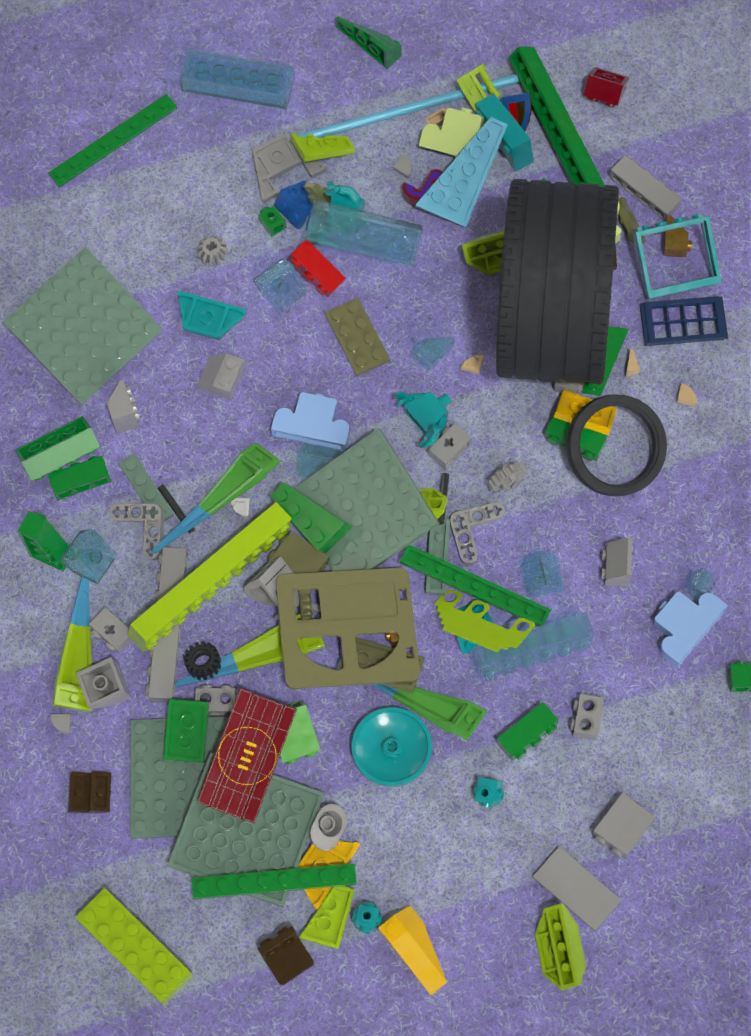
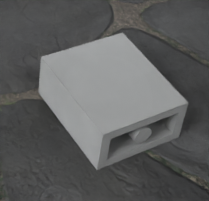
[593,793,655,859]

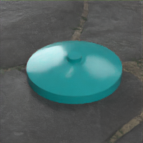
[352,707,432,787]

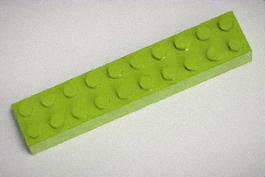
[127,502,292,653]

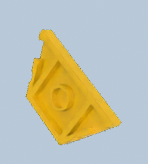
[297,840,360,911]

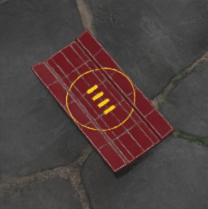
[197,688,297,824]

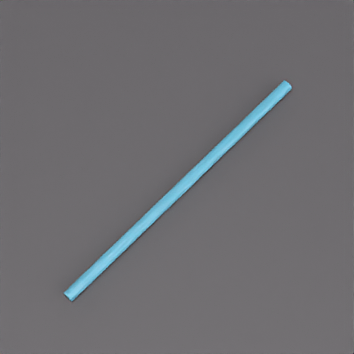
[298,74,521,138]

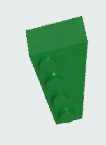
[17,511,74,572]

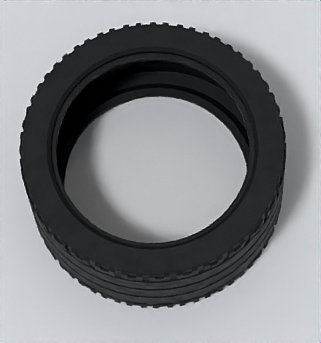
[496,179,619,385]

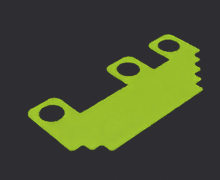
[434,589,535,652]

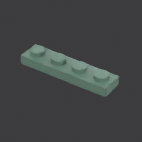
[118,454,174,522]
[425,519,450,596]

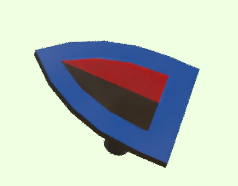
[502,93,534,131]

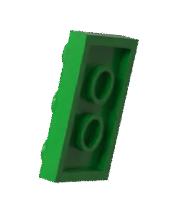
[164,699,209,763]

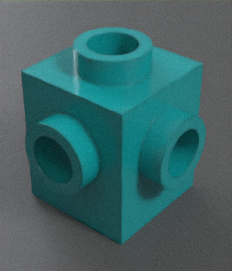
[473,777,504,808]
[352,903,383,934]

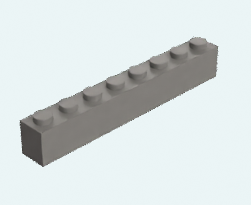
[146,547,188,703]

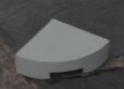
[393,154,411,179]
[51,714,71,735]

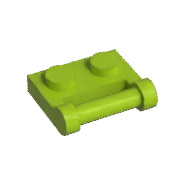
[455,63,501,112]

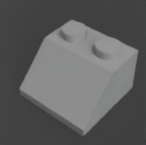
[196,353,245,400]
[601,538,632,587]
[76,657,132,709]

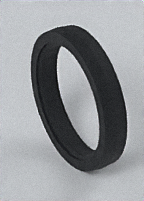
[566,394,667,497]

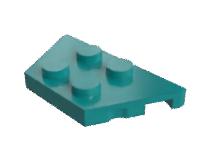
[178,291,247,340]

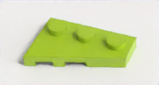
[290,133,355,162]
[299,886,355,950]

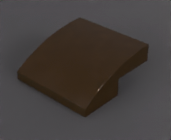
[67,771,112,813]

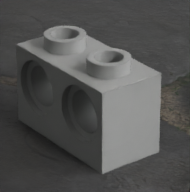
[195,685,237,716]
[570,693,604,740]

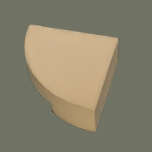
[461,355,484,374]
[677,383,697,407]

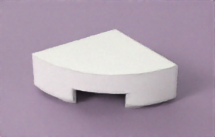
[231,498,250,518]

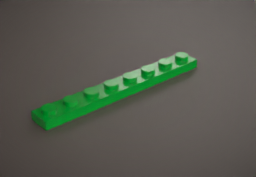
[48,93,177,188]
[400,545,551,628]
[191,863,357,900]

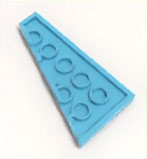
[415,117,508,227]

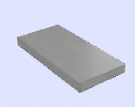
[532,847,621,932]

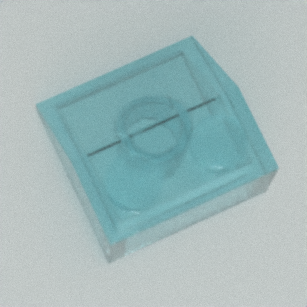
[252,258,308,313]
[60,529,118,584]

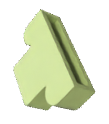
[419,107,484,156]

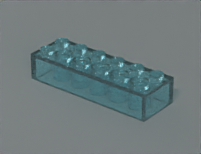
[180,49,295,109]
[304,199,423,266]
[473,612,594,681]

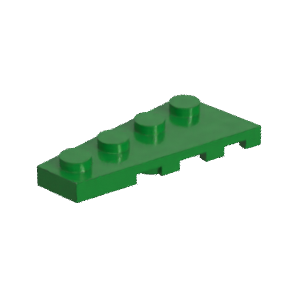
[582,326,629,396]

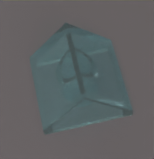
[296,442,342,479]
[519,551,565,598]

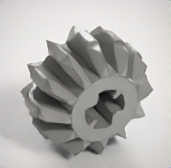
[196,234,228,267]

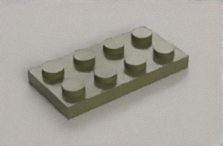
[324,298,390,377]
[337,637,425,693]

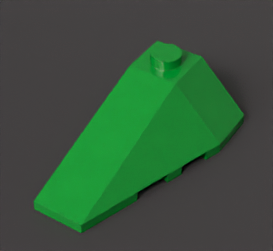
[335,16,402,69]

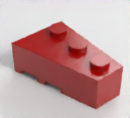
[285,239,346,297]

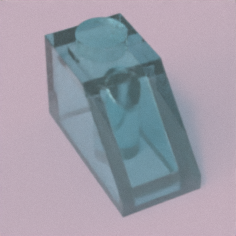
[412,337,455,372]

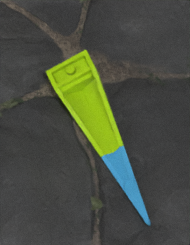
[52,561,92,713]
[175,614,325,687]

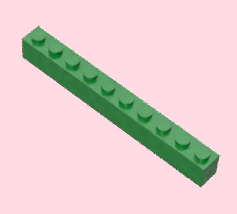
[509,46,605,187]

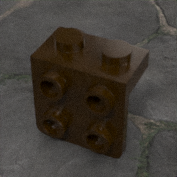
[258,926,314,986]

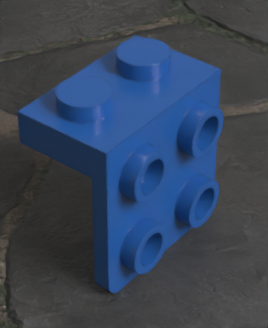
[274,181,316,229]

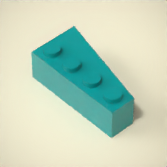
[475,94,534,172]

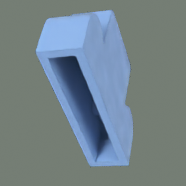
[271,392,350,451]
[653,592,728,668]

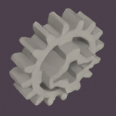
[488,461,528,493]

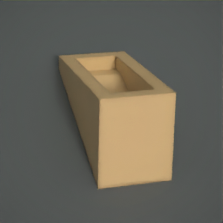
[425,107,447,125]
[626,348,640,377]

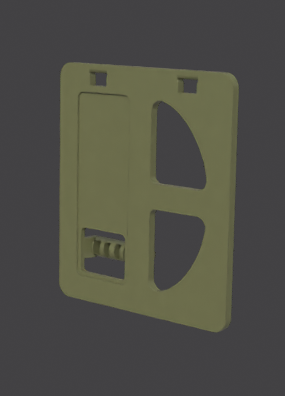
[276,568,420,689]

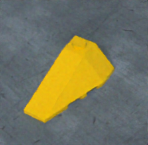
[378,906,447,995]

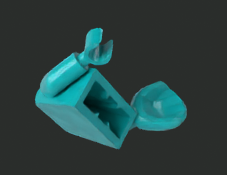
[306,181,372,243]
[394,391,452,448]

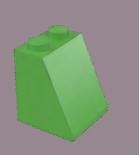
[280,699,321,764]

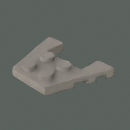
[253,133,326,203]

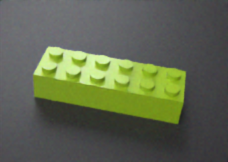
[75,888,193,1006]

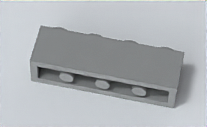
[610,155,682,221]

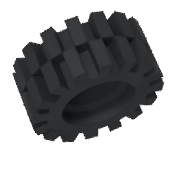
[184,642,221,680]

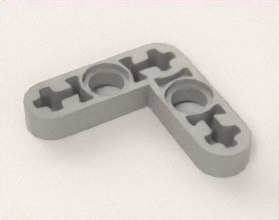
[450,502,505,566]
[109,503,165,560]

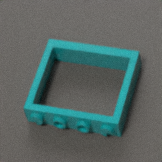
[632,213,722,299]

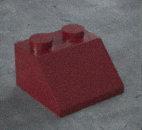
[583,67,629,107]

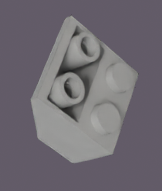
[107,380,140,434]

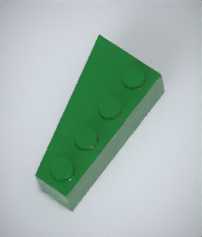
[270,482,353,554]

